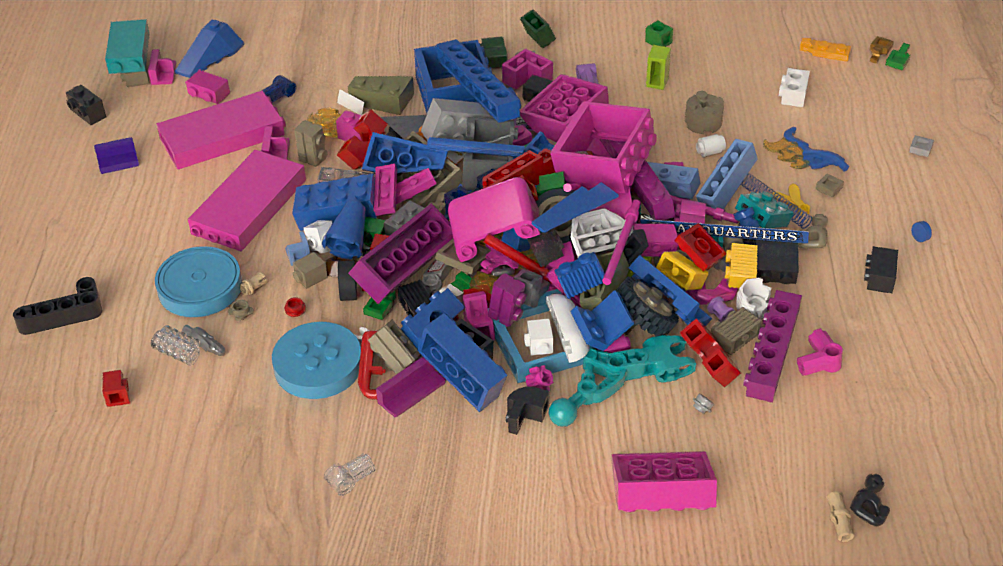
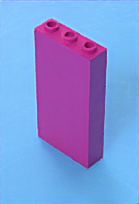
[156,91,286,170]
[188,150,306,252]

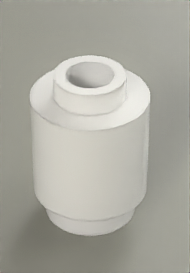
[696,134,726,157]

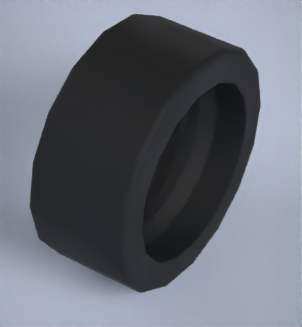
[337,261,357,301]

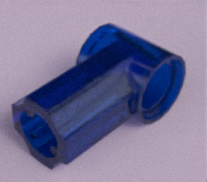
[261,75,296,102]

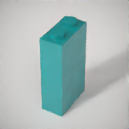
[105,19,150,74]

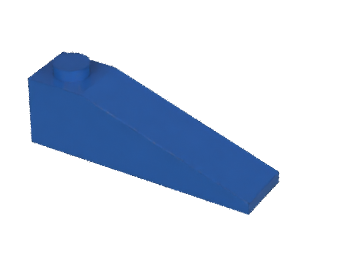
[175,19,244,78]
[362,132,448,173]

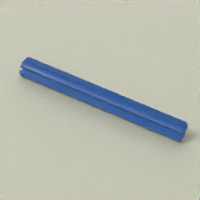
[427,137,525,157]

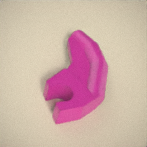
[695,278,738,303]

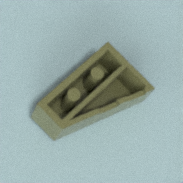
[348,76,414,115]
[580,252,629,311]

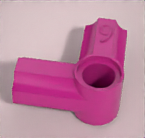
[797,328,843,376]

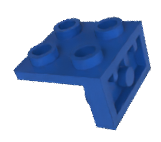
[570,291,634,351]

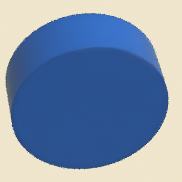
[911,221,932,242]

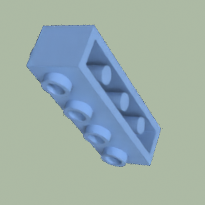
[696,139,758,209]
[647,162,700,199]

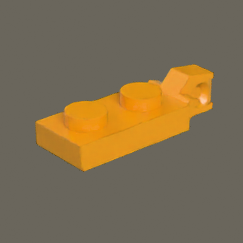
[800,38,851,62]

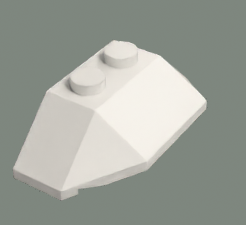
[571,208,634,257]

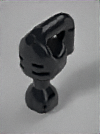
[850,474,890,526]

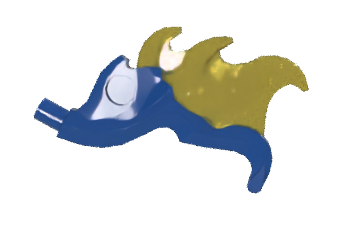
[763,127,849,171]

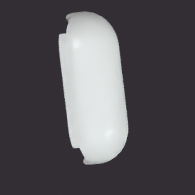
[546,294,590,363]

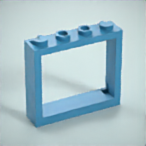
[488,289,594,383]

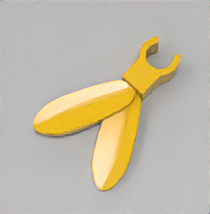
[770,184,810,216]

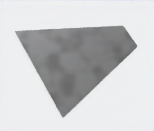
[381,115,427,139]

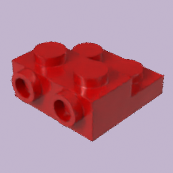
[674,223,727,272]

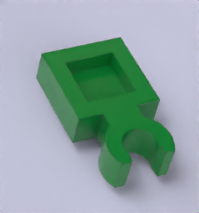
[363,290,396,321]

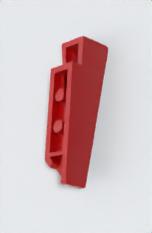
[482,148,555,189]

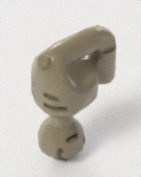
[798,214,828,248]

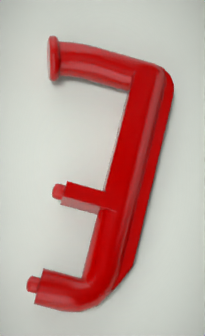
[358,330,386,400]

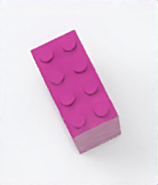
[550,101,657,193]

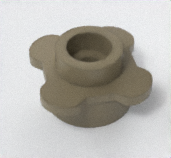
[228,300,254,321]

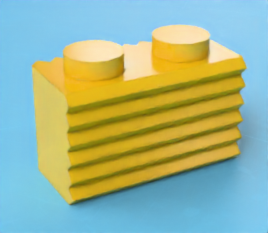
[724,243,757,289]
[656,251,708,291]

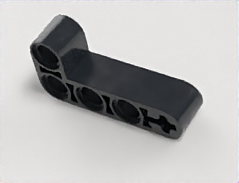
[13,277,102,335]

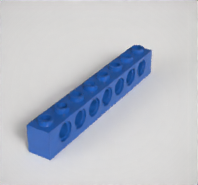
[436,39,521,123]

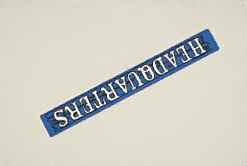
[640,219,809,243]

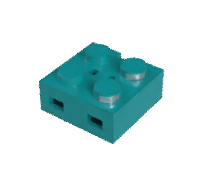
[735,191,794,229]

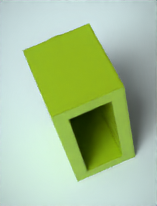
[646,45,671,90]

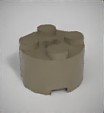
[685,91,724,134]

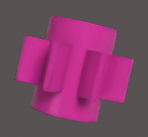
[525,365,554,391]

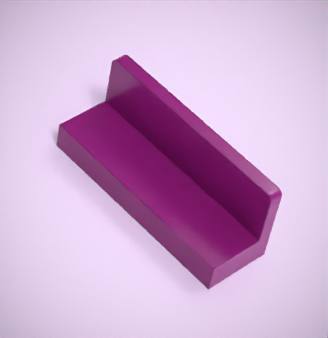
[376,357,446,418]

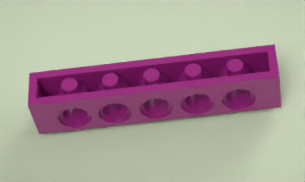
[743,290,802,403]

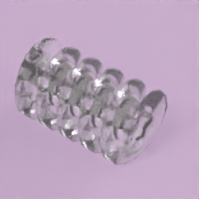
[151,325,200,366]

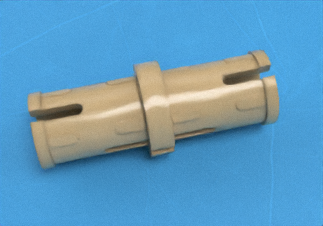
[827,491,854,542]

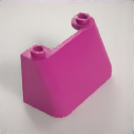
[448,177,540,262]

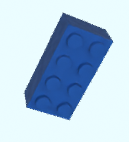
[292,174,377,231]
[417,313,507,412]

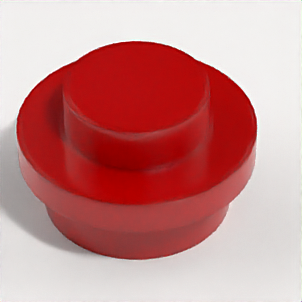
[284,297,306,317]

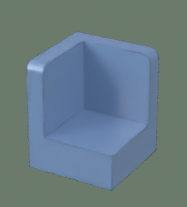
[285,231,310,266]

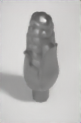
[182,325,226,356]

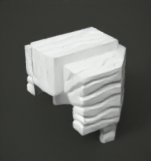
[736,278,772,319]

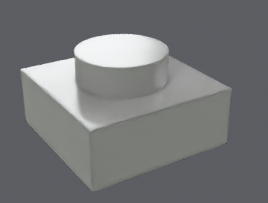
[909,135,934,157]

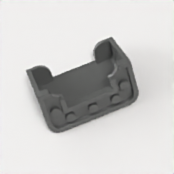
[462,117,518,191]

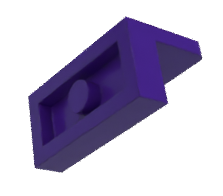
[94,137,139,174]

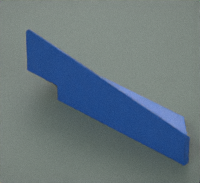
[531,182,619,233]

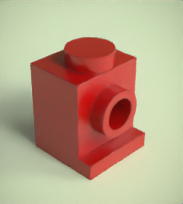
[102,370,130,407]

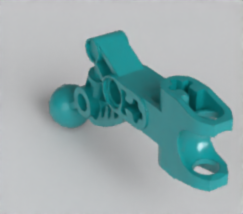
[548,335,696,427]

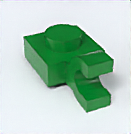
[886,42,910,71]

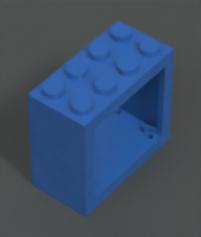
[414,40,492,114]

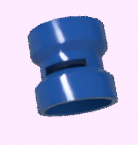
[733,207,760,228]

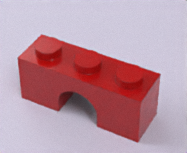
[337,109,388,170]
[680,318,741,388]

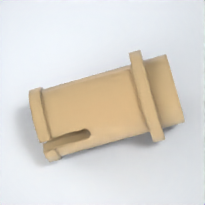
[240,272,267,295]

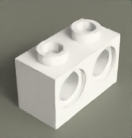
[779,68,810,107]

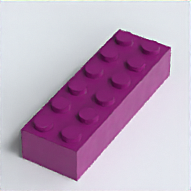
[348,203,453,304]

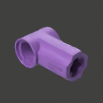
[576,63,599,84]

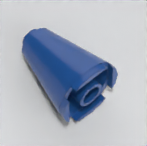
[322,200,366,259]

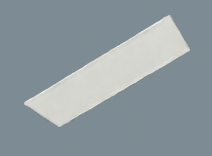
[337,90,364,115]

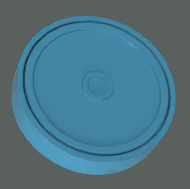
[155,246,242,317]
[272,322,361,399]

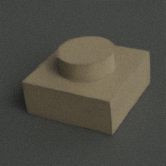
[816,174,844,198]

